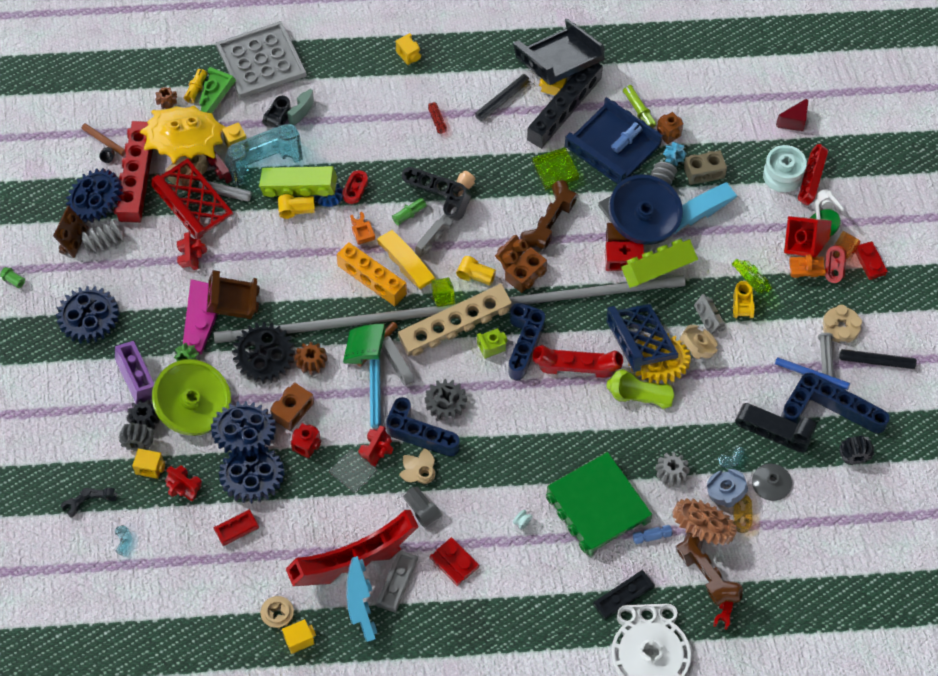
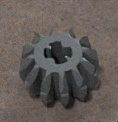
[119,422,154,452]

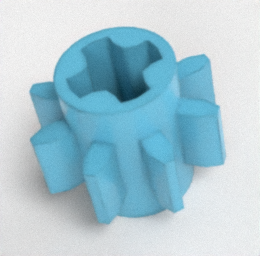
[663,142,687,166]

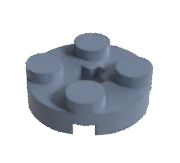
[707,469,748,508]

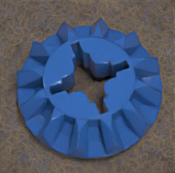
[314,183,343,207]

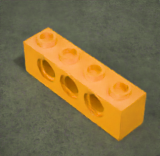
[336,242,407,306]

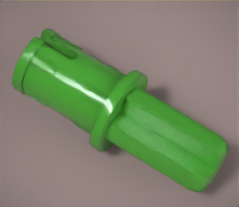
[392,198,427,226]

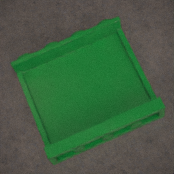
[546,452,652,557]

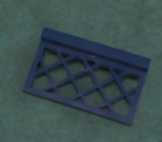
[606,304,678,372]

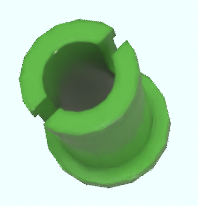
[0,267,25,289]

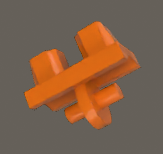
[789,255,825,278]

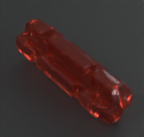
[428,102,447,134]

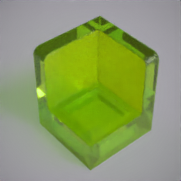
[431,277,455,307]

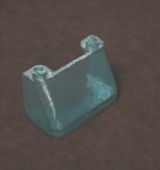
[224,124,303,186]

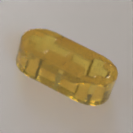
[733,495,752,533]

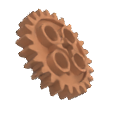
[672,498,737,545]

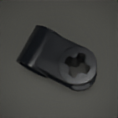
[262,95,291,131]

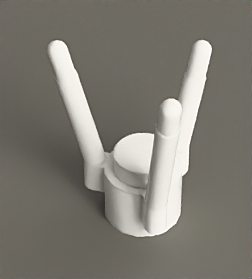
[813,190,845,225]

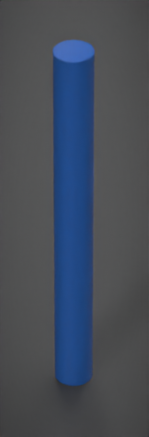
[775,357,850,390]

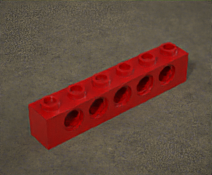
[114,121,153,223]

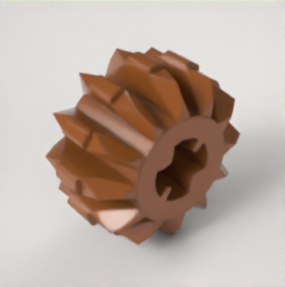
[294,341,328,375]

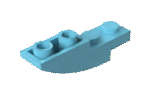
[346,556,377,642]

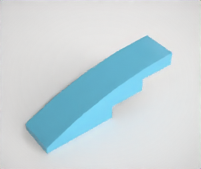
[674,182,737,234]

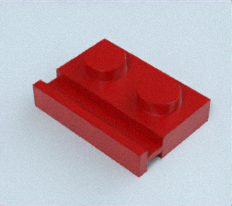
[430,537,479,586]

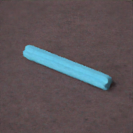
[370,358,381,428]

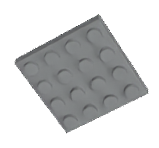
[216,21,306,99]

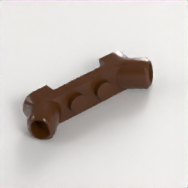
[520,180,578,251]
[675,533,743,606]

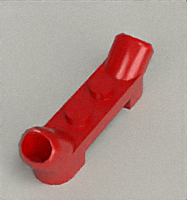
[533,345,623,378]

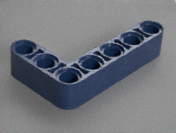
[781,373,890,434]

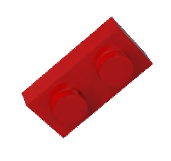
[854,241,888,280]

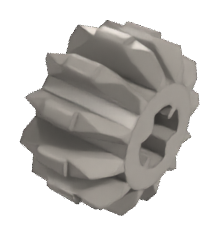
[655,452,690,487]

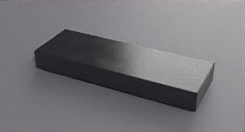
[593,569,655,621]

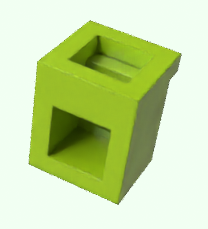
[477,328,508,359]

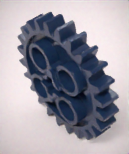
[66,168,123,223]
[56,286,120,343]
[211,401,276,457]
[219,447,284,504]

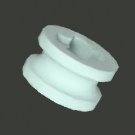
[513,509,532,530]

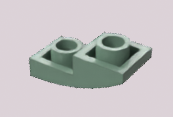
[287,88,314,127]

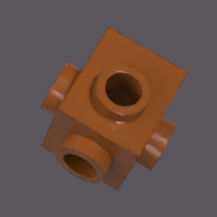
[657,112,684,144]

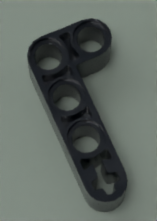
[401,167,471,221]
[735,403,817,453]

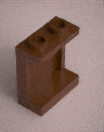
[206,270,260,319]

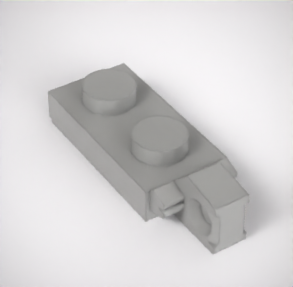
[415,213,454,258]

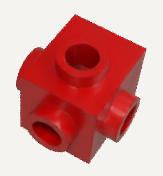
[291,423,322,459]

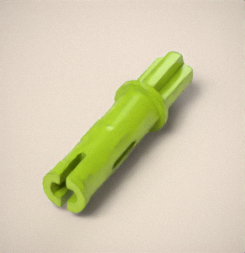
[623,85,656,129]

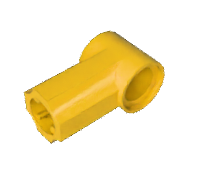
[278,194,315,219]
[456,256,496,286]

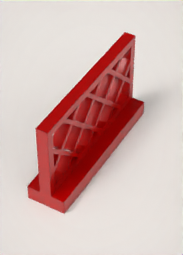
[152,158,233,240]

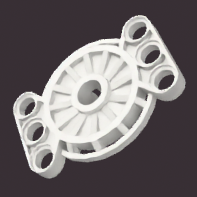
[611,604,691,676]

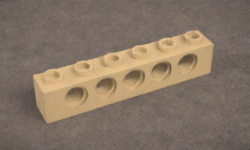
[398,283,512,356]

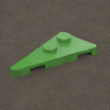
[199,67,236,113]

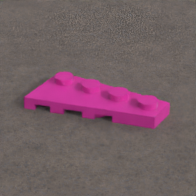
[183,279,218,355]

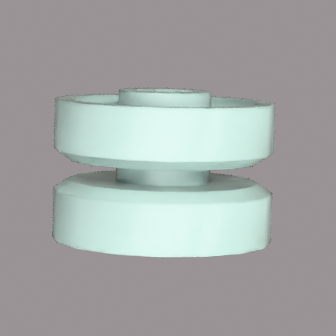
[763,145,807,193]

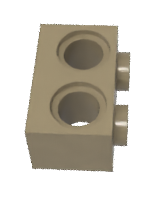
[684,150,727,185]

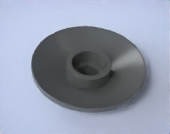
[752,464,792,501]

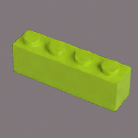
[259,166,337,197]
[621,238,698,288]

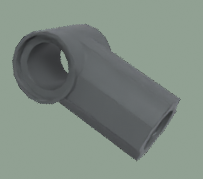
[403,487,442,528]

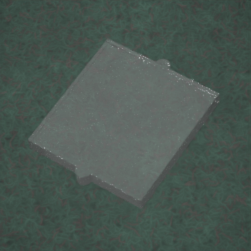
[329,449,377,493]

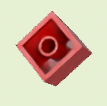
[784,216,832,257]

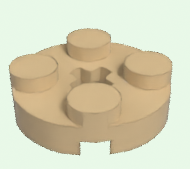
[822,305,862,343]
[680,325,718,359]

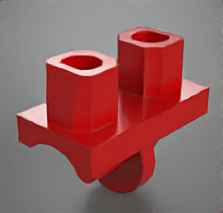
[177,232,207,270]
[358,426,394,467]
[165,465,202,501]

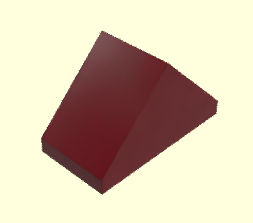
[776,99,809,131]

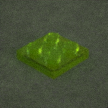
[532,147,579,190]

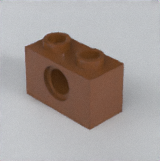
[270,382,314,432]

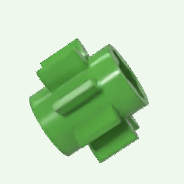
[174,343,199,361]

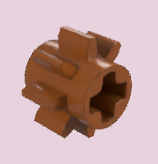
[155,87,177,109]

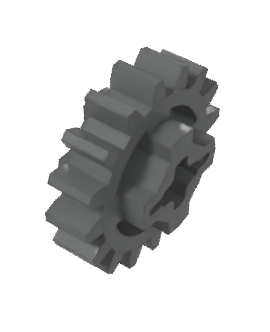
[425,379,467,421]

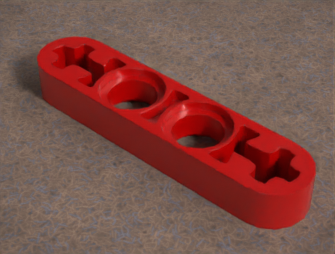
[798,144,828,206]

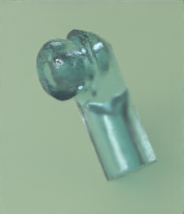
[718,447,745,468]
[115,525,133,556]

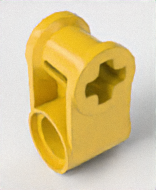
[733,281,754,318]

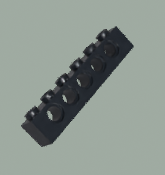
[527,63,603,149]

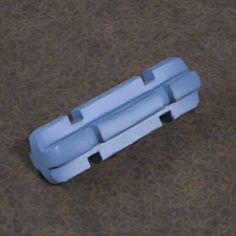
[633,525,672,544]

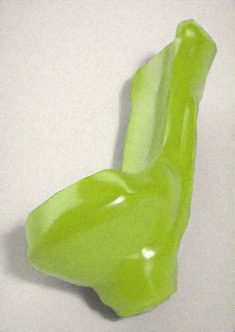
[606,369,674,409]

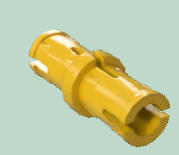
[183,69,208,103]

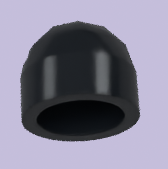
[99,147,115,163]

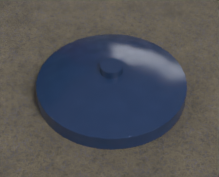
[608,174,683,245]

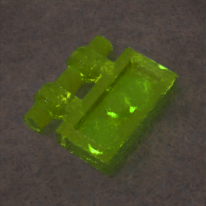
[732,259,772,293]

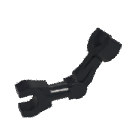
[60,488,117,518]

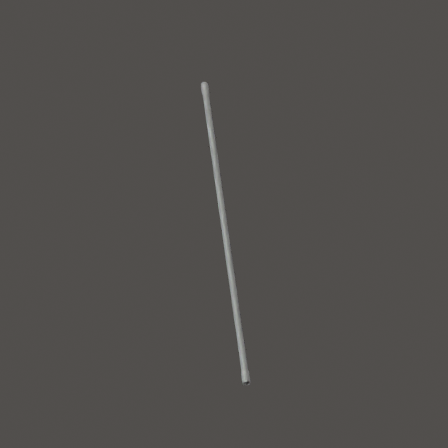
[214,275,685,344]

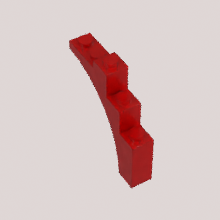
[286,510,419,587]

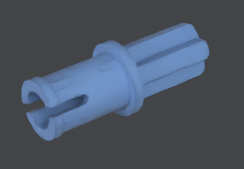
[611,122,642,153]

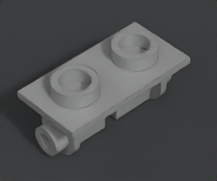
[694,294,725,334]

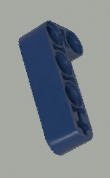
[508,303,545,380]
[386,397,460,456]

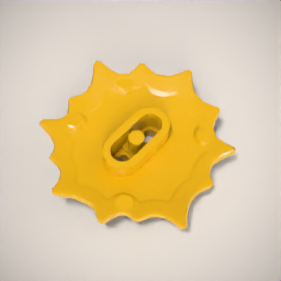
[140,105,225,164]

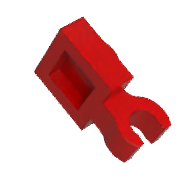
[713,601,733,630]

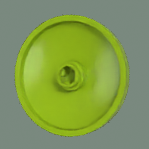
[152,359,231,436]

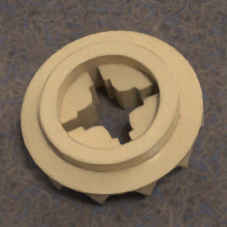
[260,596,294,629]

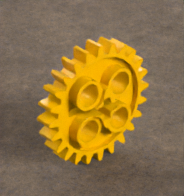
[628,333,691,384]

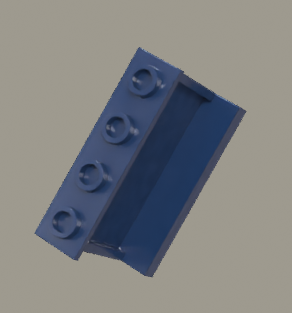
[564,97,663,184]

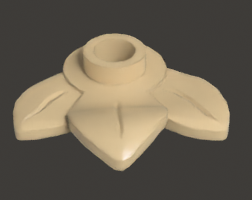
[399,449,435,484]

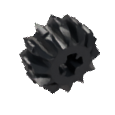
[126,399,160,430]
[839,435,874,465]

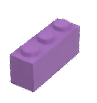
[115,341,154,404]

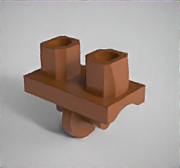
[495,235,529,270]

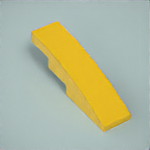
[377,230,435,289]

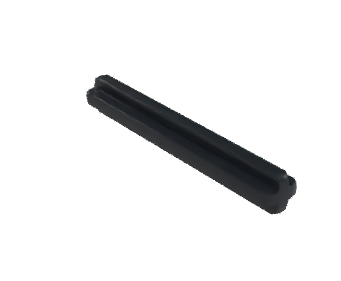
[475,74,529,121]
[839,349,917,369]

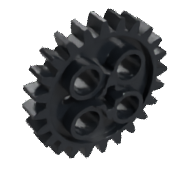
[232,322,295,384]

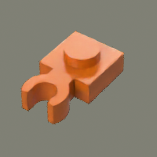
[350,212,375,245]

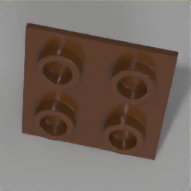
[53,206,89,258]

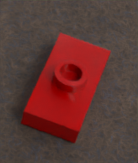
[213,509,259,546]

